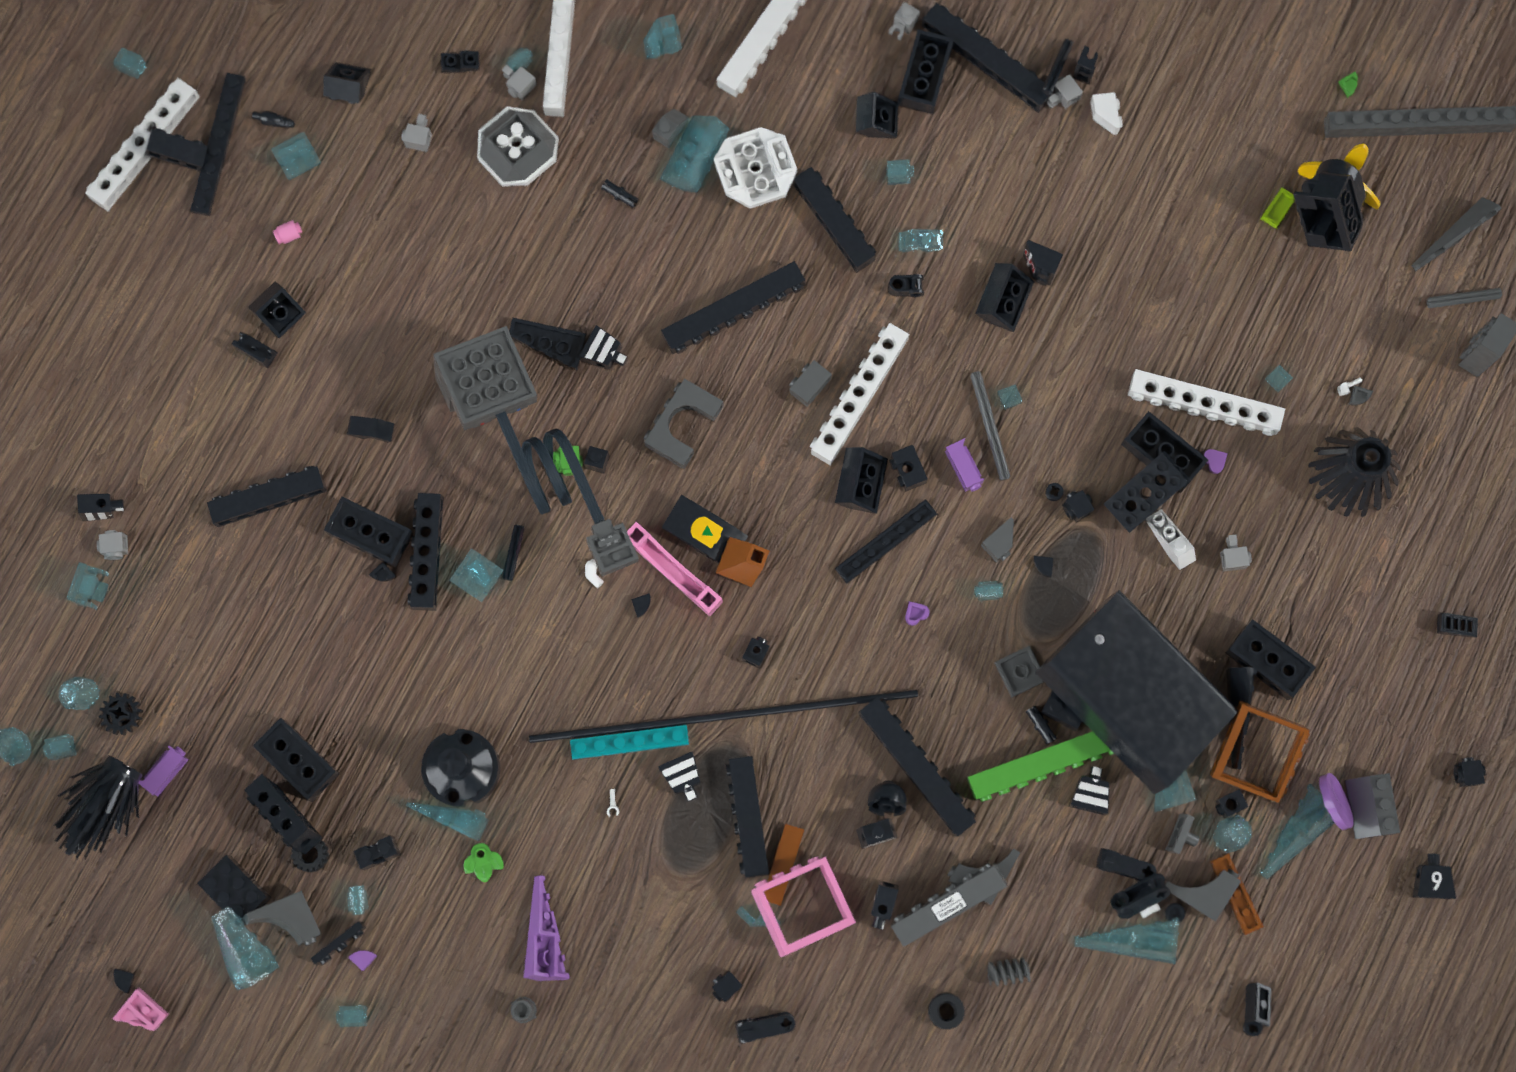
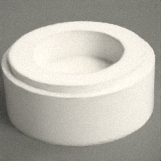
[1140,903,1160,918]

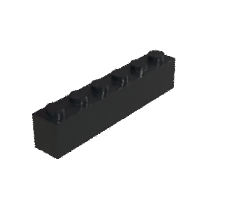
[793,167,876,273]
[207,466,328,527]
[726,756,769,878]

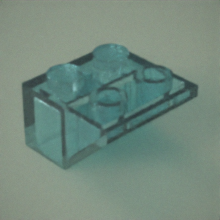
[643,14,682,59]

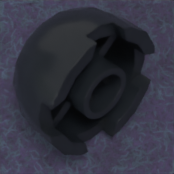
[867,780,907,816]

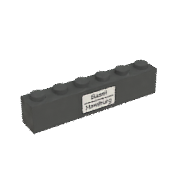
[891,863,1008,947]

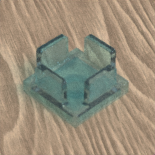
[449,548,504,602]
[66,562,109,610]

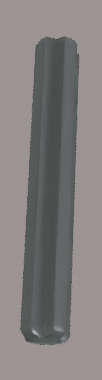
[1426,288,1502,308]

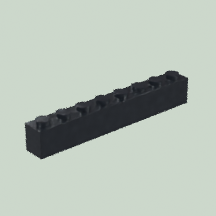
[922,2,1054,113]
[661,261,805,354]
[858,697,976,837]

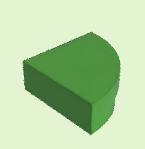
[1338,72,1358,98]

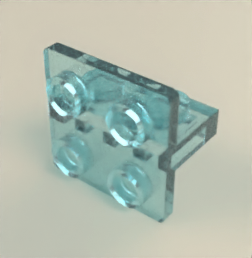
[272,132,321,180]

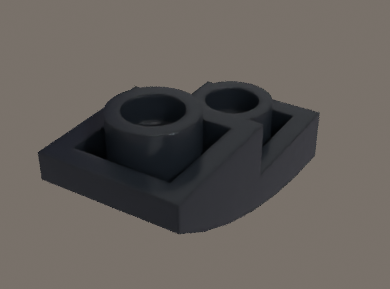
[440,50,480,73]

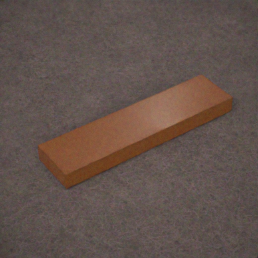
[764,824,804,906]
[1210,853,1264,935]

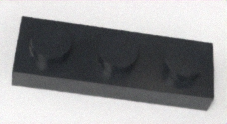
[310,921,367,966]

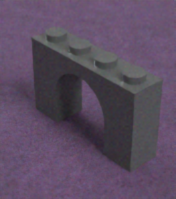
[644,378,724,469]

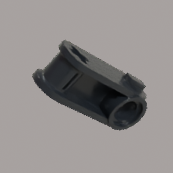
[1095,848,1157,881]
[1110,873,1170,919]
[735,1012,796,1043]

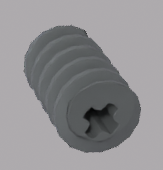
[987,957,1031,987]

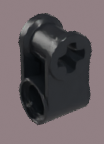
[888,274,924,297]

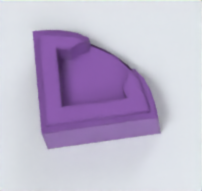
[348,951,377,971]

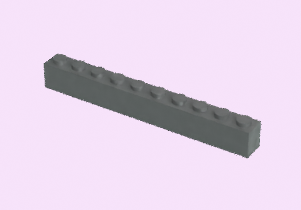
[1324,106,1516,138]

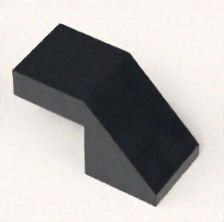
[347,416,394,443]

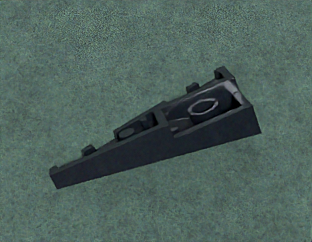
[1226,667,1257,770]

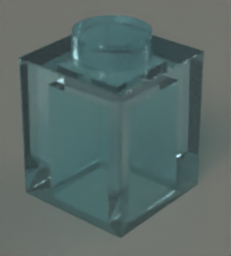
[113,47,146,79]
[886,159,914,185]
[43,734,77,761]
[336,1006,367,1027]

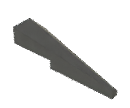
[1411,197,1502,271]

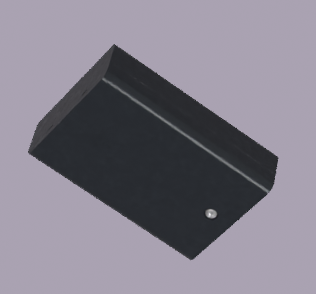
[1035,590,1238,794]

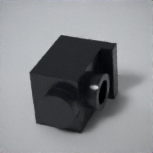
[742,636,770,669]

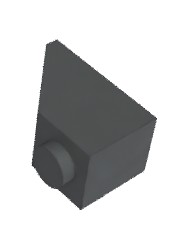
[652,108,689,148]
[981,517,1014,563]

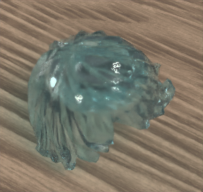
[58,677,100,710]
[0,727,32,766]
[1213,814,1252,853]

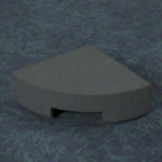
[1348,386,1373,406]

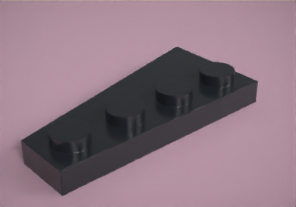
[509,317,587,371]

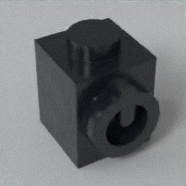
[1062,490,1095,523]
[1453,757,1486,787]

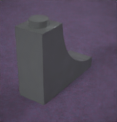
[947,848,1020,905]
[1165,869,1241,922]
[243,891,321,946]

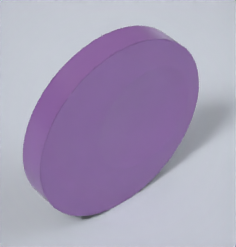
[1319,773,1353,830]

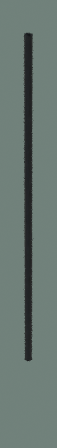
[529,689,918,743]

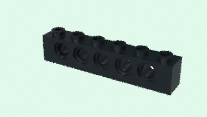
[407,493,444,611]

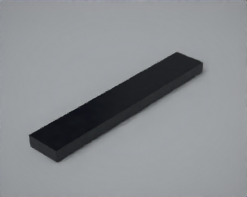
[835,499,938,584]

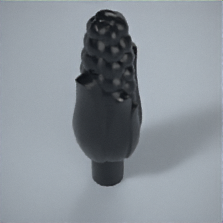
[252,110,295,128]

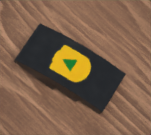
[662,495,748,563]

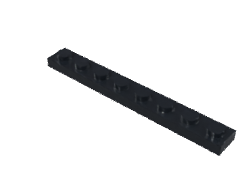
[190,73,246,216]

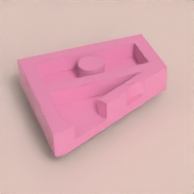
[113,988,169,1031]

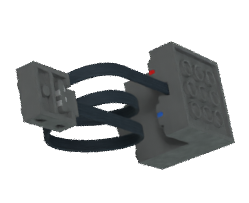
[433,326,639,577]

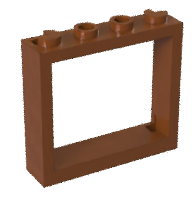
[1210,701,1310,803]

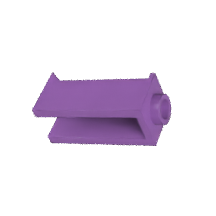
[945,438,984,492]
[138,746,189,797]

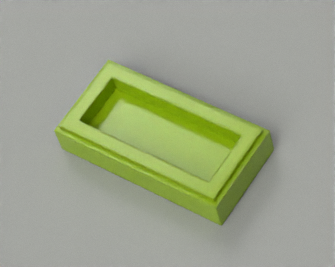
[1260,188,1295,229]

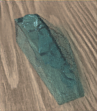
[406,802,489,841]
[211,907,279,990]

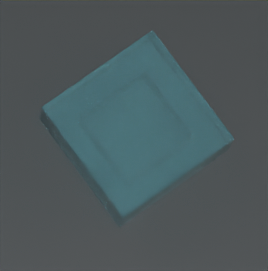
[1265,365,1293,393]
[997,384,1023,410]

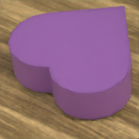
[1204,449,1227,474]
[905,601,929,626]

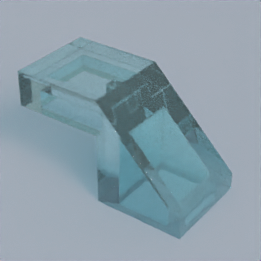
[899,229,943,253]
[736,906,781,927]

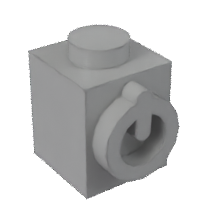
[97,530,128,560]

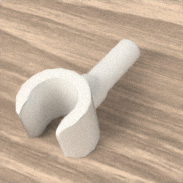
[1337,377,1362,396]
[607,789,619,817]

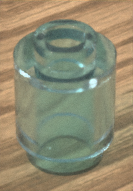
[505,47,533,72]
[974,581,1003,601]
[347,885,369,915]

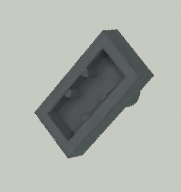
[1165,814,1199,854]

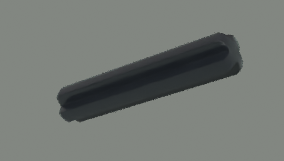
[502,525,524,581]

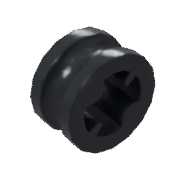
[1045,483,1064,501]
[1243,1021,1263,1037]

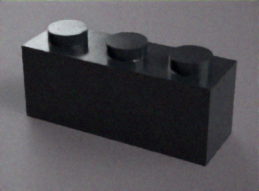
[144,128,208,172]

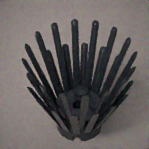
[1308,427,1401,517]

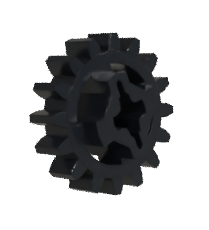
[99,693,143,735]

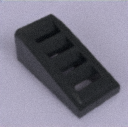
[1437,612,1478,638]

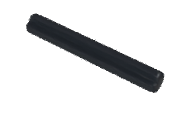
[1042,38,1073,96]

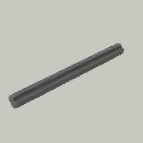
[971,371,1010,481]

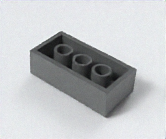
[1458,313,1516,378]

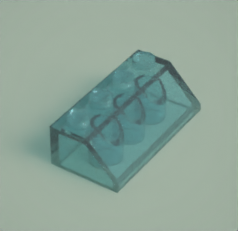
[660,115,730,193]

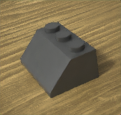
[1345,773,1400,839]

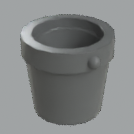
[511,997,537,1023]

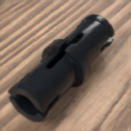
[601,179,639,208]
[1025,705,1057,745]

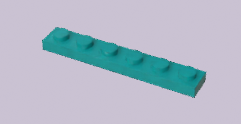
[570,725,689,760]

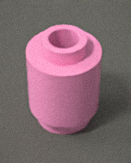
[273,220,302,244]

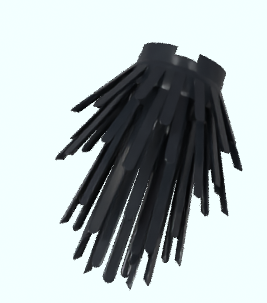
[53,755,143,860]

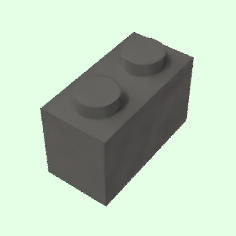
[789,360,832,407]

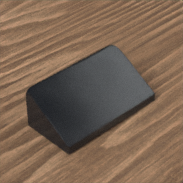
[1245,982,1271,1027]

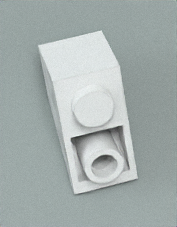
[1090,92,1122,135]

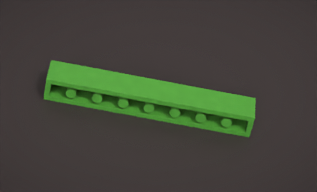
[967,732,1114,802]

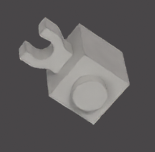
[888,2,920,40]
[502,65,537,100]
[1047,75,1083,109]
[402,114,432,152]
[1220,535,1252,572]

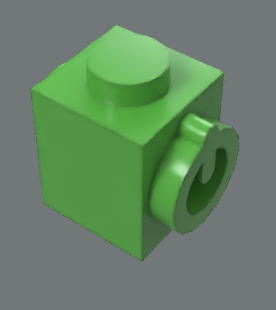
[553,446,583,476]

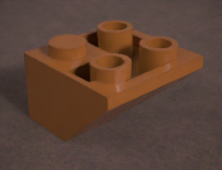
[716,537,769,587]

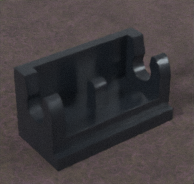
[1073,46,1098,85]
[232,332,278,368]

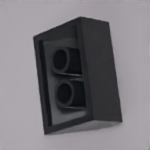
[975,263,1034,332]
[835,447,888,514]

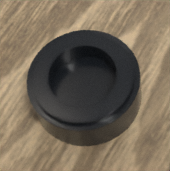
[1164,903,1185,924]

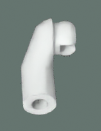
[585,559,604,589]

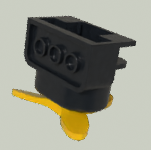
[1293,144,1381,252]

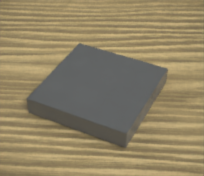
[994,646,1044,698]

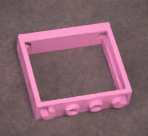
[751,856,856,957]

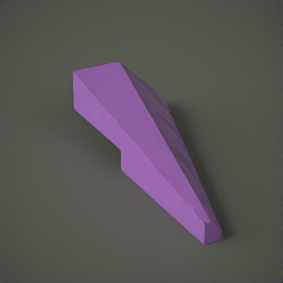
[524,875,569,981]

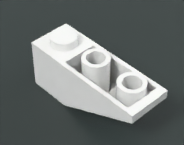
[1145,509,1196,570]

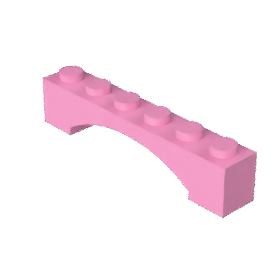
[627,522,723,616]

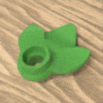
[464,843,504,882]

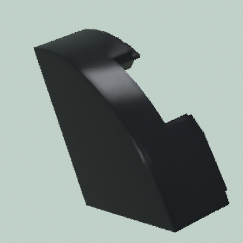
[1033,556,1053,578]
[369,562,397,582]
[631,593,651,618]
[114,969,135,993]

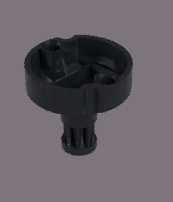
[421,729,500,807]

